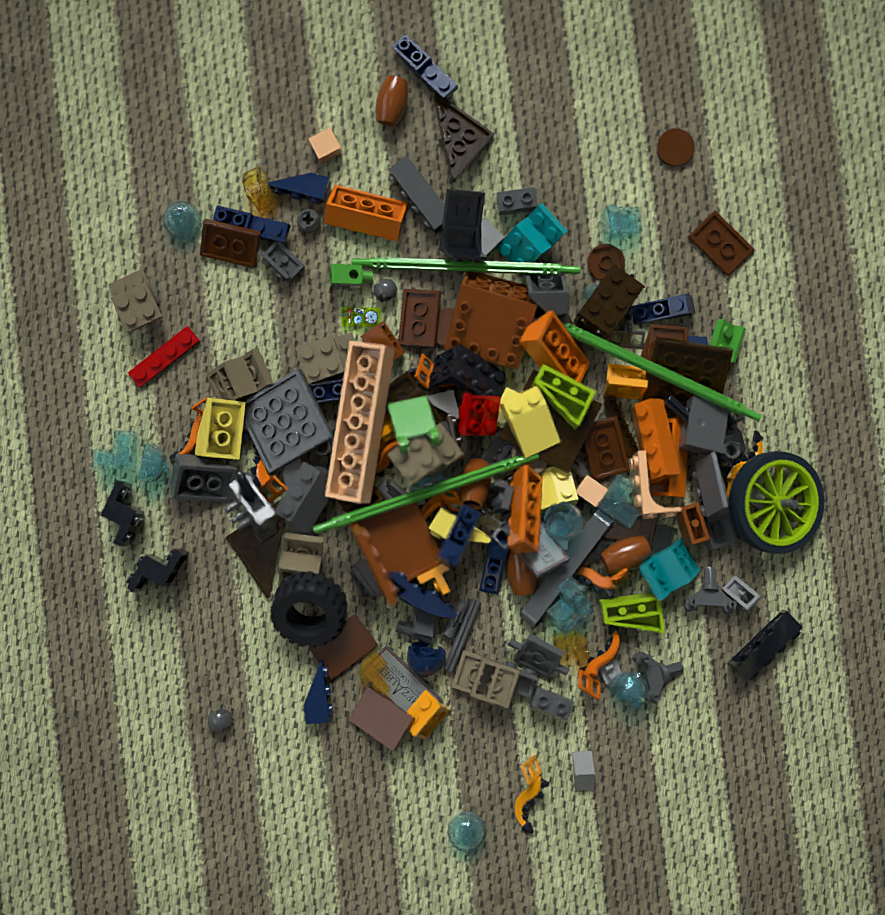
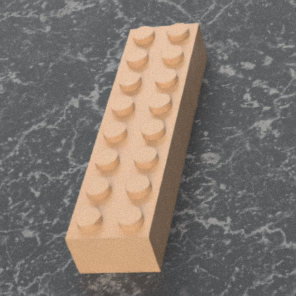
[325,341,395,503]

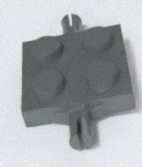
[508,634,570,679]

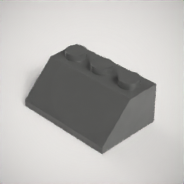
[525,273,569,316]
[693,452,731,522]
[274,462,330,532]

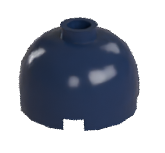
[407,642,446,677]

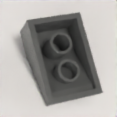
[170,454,237,502]

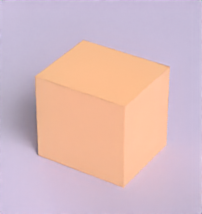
[309,128,342,164]
[576,475,608,507]

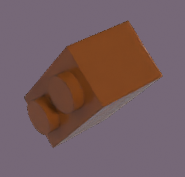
[676,502,710,546]

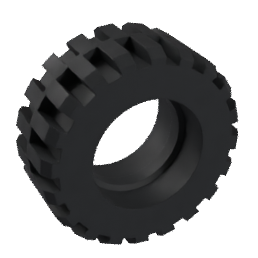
[270,571,348,648]

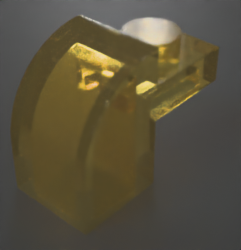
[242,166,278,215]
[552,629,590,667]
[359,649,390,695]

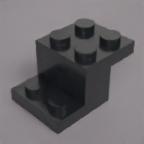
[100,480,145,546]
[126,548,189,593]

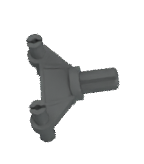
[684,567,737,614]
[632,652,684,702]

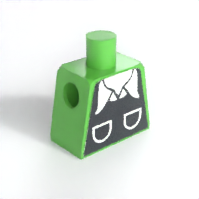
[329,264,373,290]

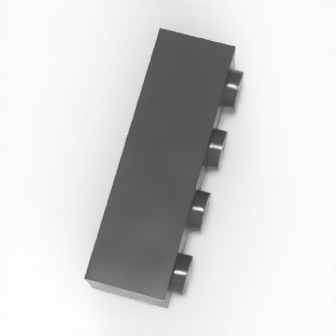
[388,156,445,233]

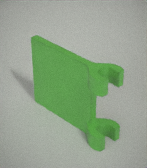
[388,396,440,454]

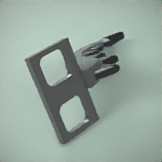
[609,273,645,349]
[474,509,511,550]

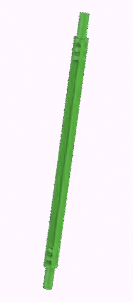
[352,257,580,275]
[561,322,762,422]
[314,453,539,534]

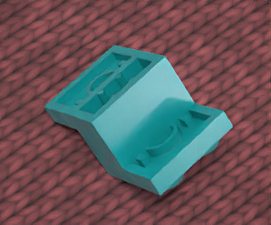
[496,203,567,276]
[639,538,701,601]

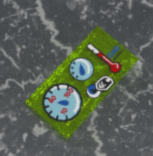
[341,307,380,327]

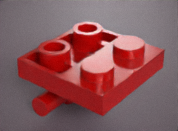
[458,392,501,435]

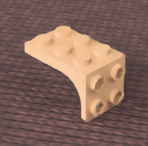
[630,451,682,519]

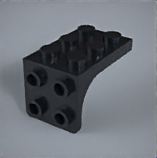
[439,189,487,263]
[429,344,506,397]

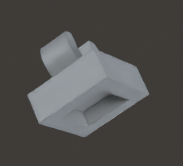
[599,658,624,684]

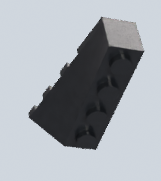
[727,609,803,681]

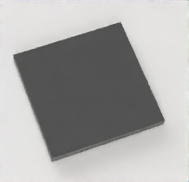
[244,368,334,474]

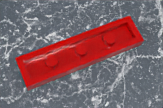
[127,325,200,388]

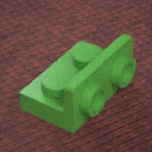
[710,319,745,364]

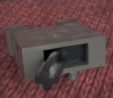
[664,395,745,463]
[224,472,278,543]

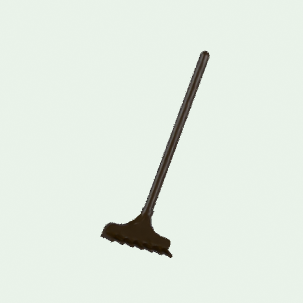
[489,397,640,493]

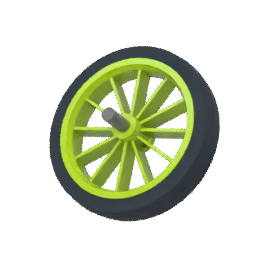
[729,451,824,554]

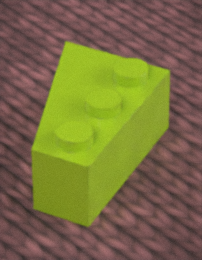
[532,364,596,429]
[599,592,665,634]

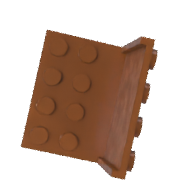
[444,272,537,370]
[349,502,441,606]

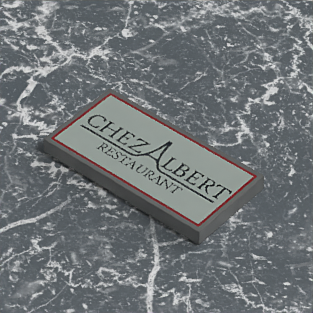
[501,509,570,579]
[360,645,442,712]

